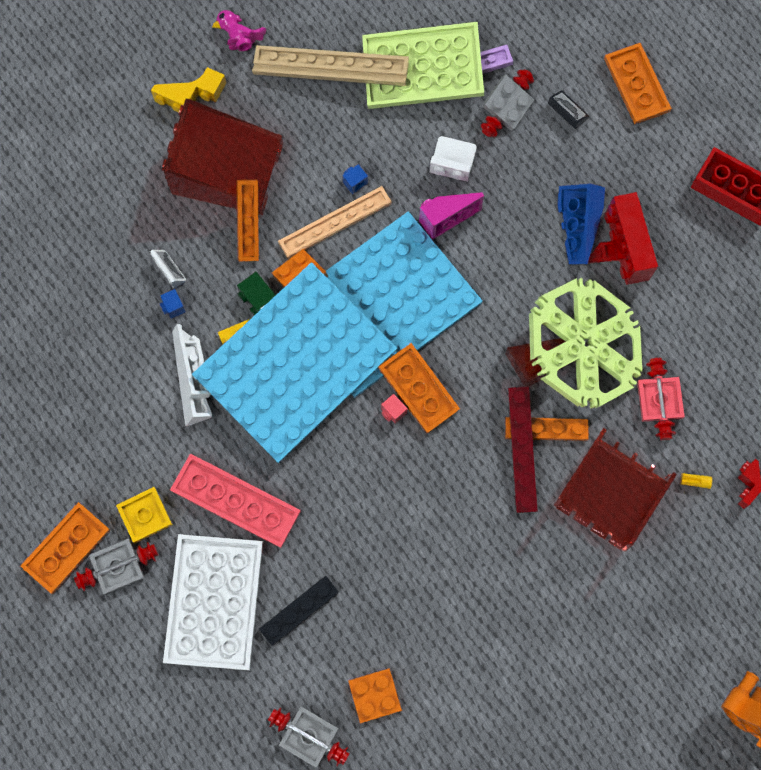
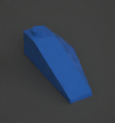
[558,184,605,265]

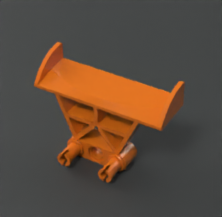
[721,671,761,748]

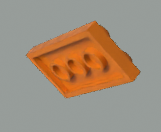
[604,43,672,125]
[378,343,460,434]
[21,502,111,594]

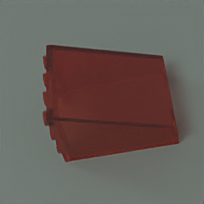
[162,98,283,215]

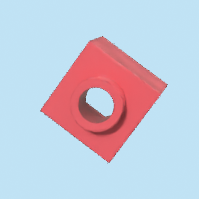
[381,394,408,424]

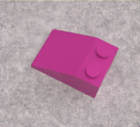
[419,192,484,240]

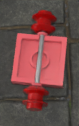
[637,358,685,440]

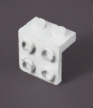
[430,136,476,182]

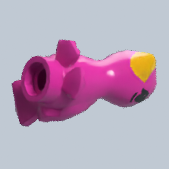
[212,10,266,51]

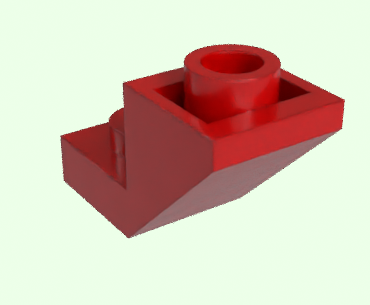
[737,458,761,509]

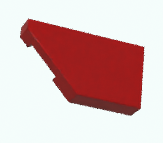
[588,241,619,264]

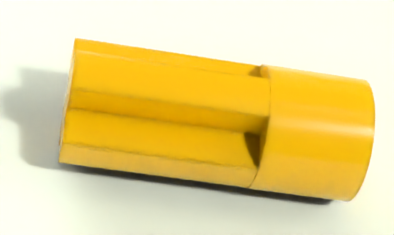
[680,473,712,489]

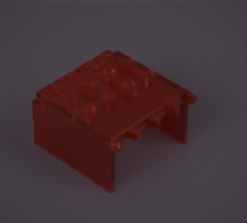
[554,428,677,551]

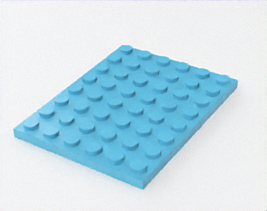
[326,211,483,398]
[192,262,397,464]

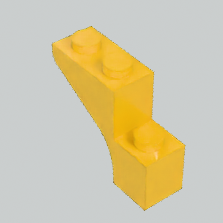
[151,67,226,114]

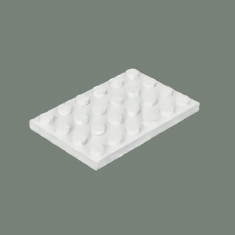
[163,534,263,671]

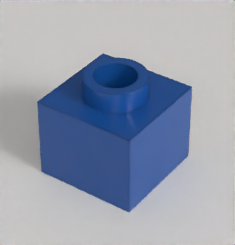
[342,164,368,194]
[160,289,186,319]

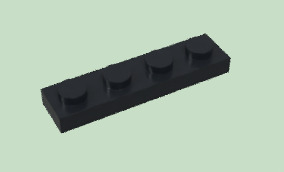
[259,576,339,646]

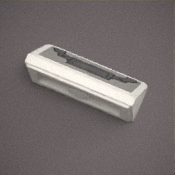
[150,250,186,288]

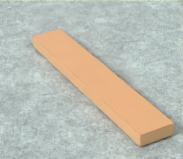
[278,186,392,259]

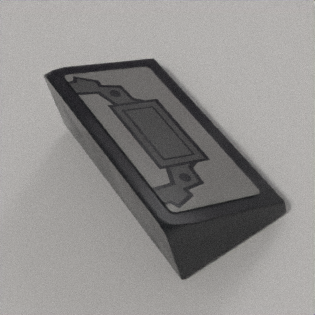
[548,90,589,129]

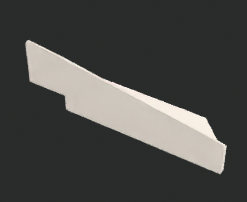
[172,324,212,426]

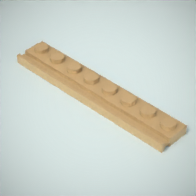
[252,45,409,86]

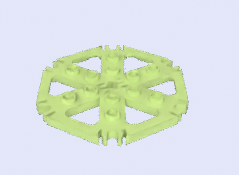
[529,278,642,408]

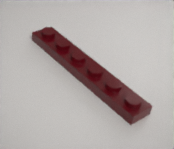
[508,387,538,513]

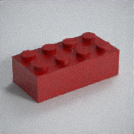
[690,147,761,226]
[604,192,658,285]

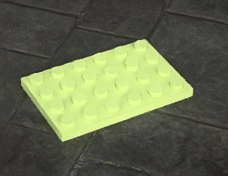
[362,22,484,109]

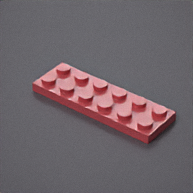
[170,454,301,548]

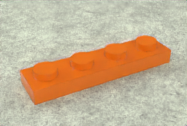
[236,180,259,261]
[505,417,588,441]

